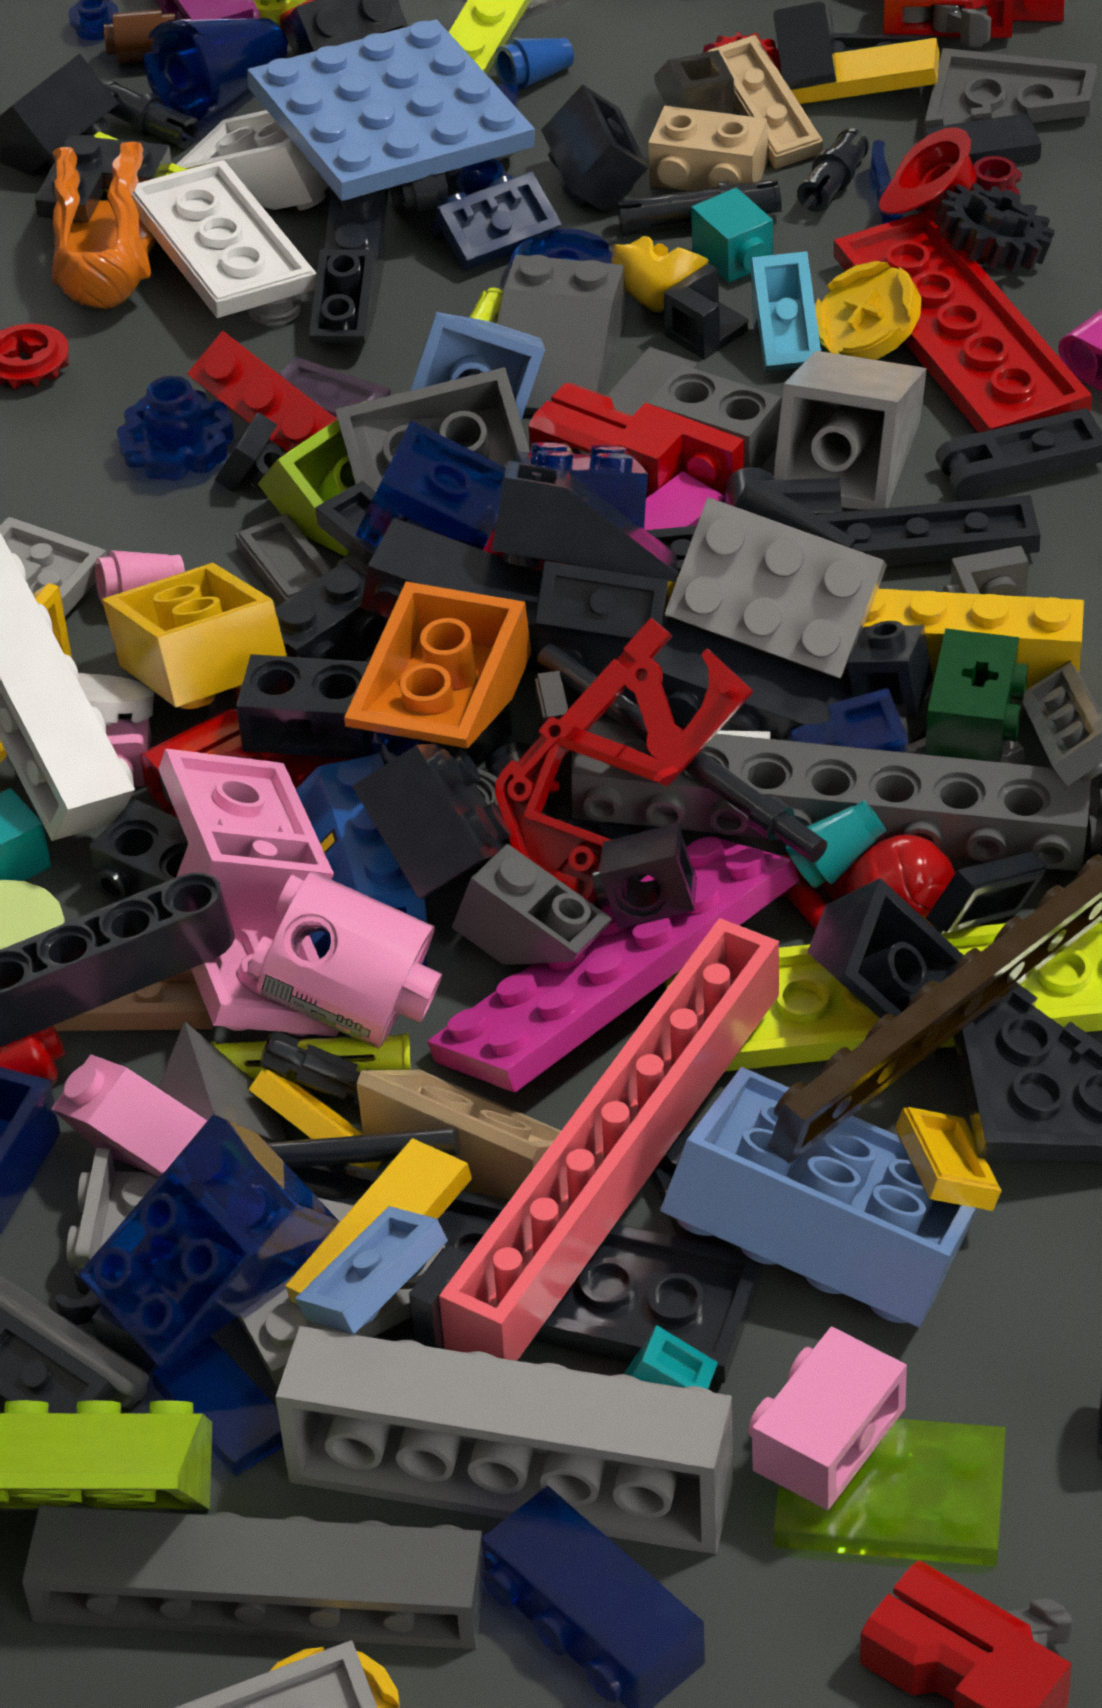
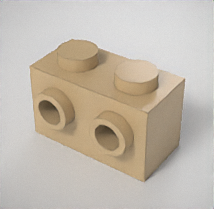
[648,106,768,191]

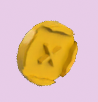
[815,261,921,360]

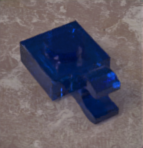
[791,688,908,753]

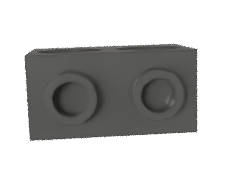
[648,364,782,468]

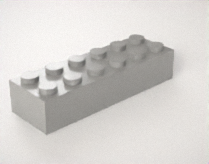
[275,1326,734,1555]

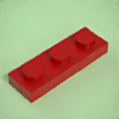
[187,331,337,453]

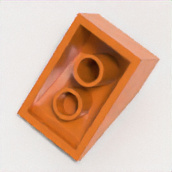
[344,582,531,748]

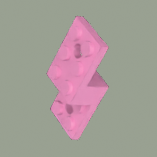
[158,749,339,1037]

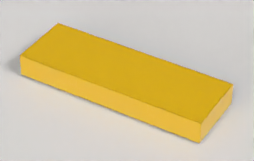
[791,38,940,104]
[285,1138,472,1305]

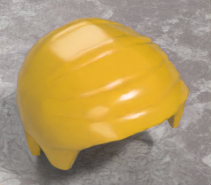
[611,236,709,313]

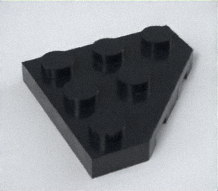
[953,984,1102,1163]

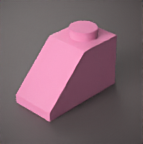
[51,1055,215,1183]

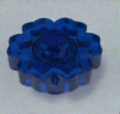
[117,376,234,481]

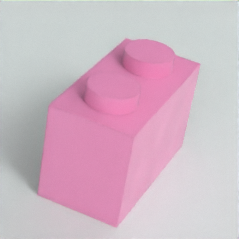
[748,1326,907,1511]

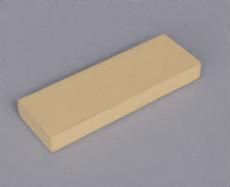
[708,35,823,169]

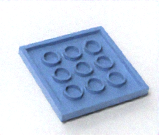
[248,19,535,201]

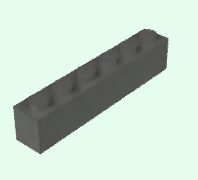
[22,1504,486,1649]

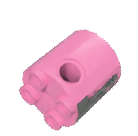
[247,872,442,1049]

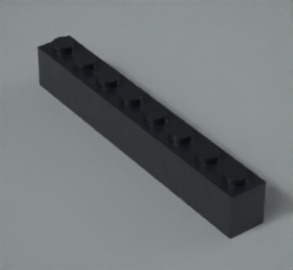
[360,518,853,746]

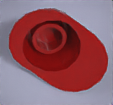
[878,127,977,215]

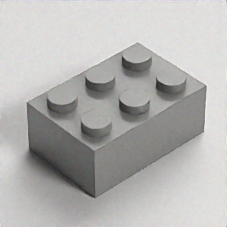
[664,497,887,681]

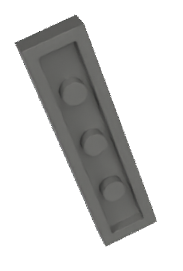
[1021,661,1102,787]

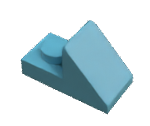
[751,251,821,372]

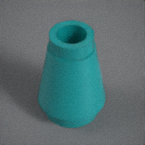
[786,800,886,889]

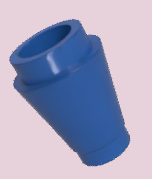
[494,37,574,90]

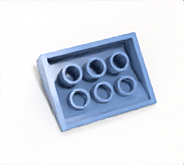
[660,1067,978,1328]

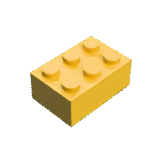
[102,563,287,709]

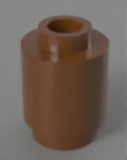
[104,9,179,65]

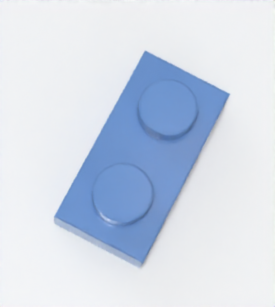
[295,1206,448,1335]

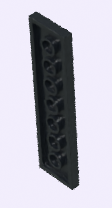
[188,1140,763,1383]

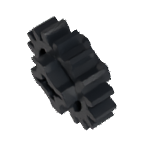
[934,183,1055,272]

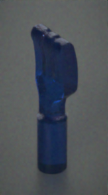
[869,140,903,224]

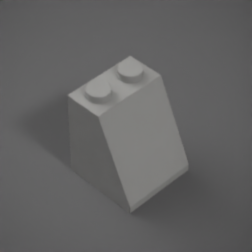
[774,351,927,510]

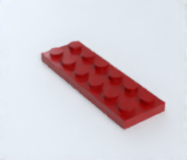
[833,209,1092,433]

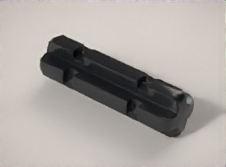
[260,1032,370,1108]

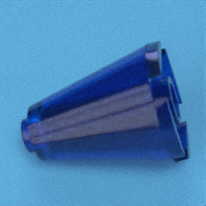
[144,18,288,122]

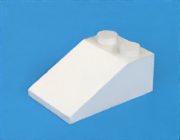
[176,110,329,210]

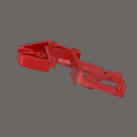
[495,618,754,904]

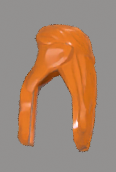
[52,142,157,309]

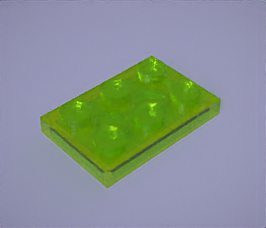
[774,1418,1006,1566]

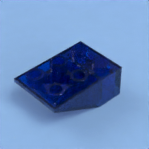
[78,1114,340,1369]

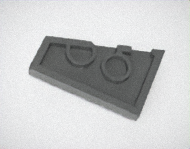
[925,48,1098,128]

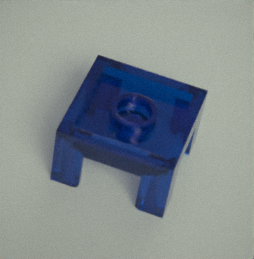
[355,421,506,550]

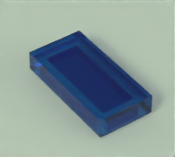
[151,1335,283,1477]

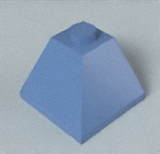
[410,312,545,420]

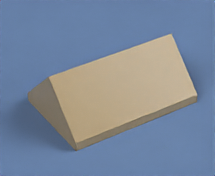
[357,1069,561,1200]

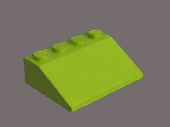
[0,1400,212,1510]

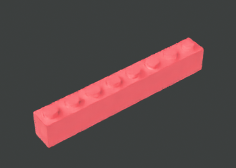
[439,918,779,1361]

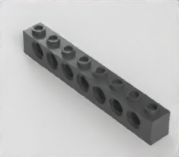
[572,721,1091,871]

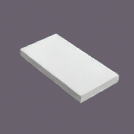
[131,160,317,318]

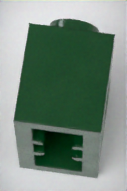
[925,628,1029,763]

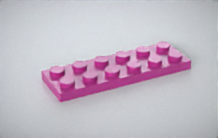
[427,836,800,1093]

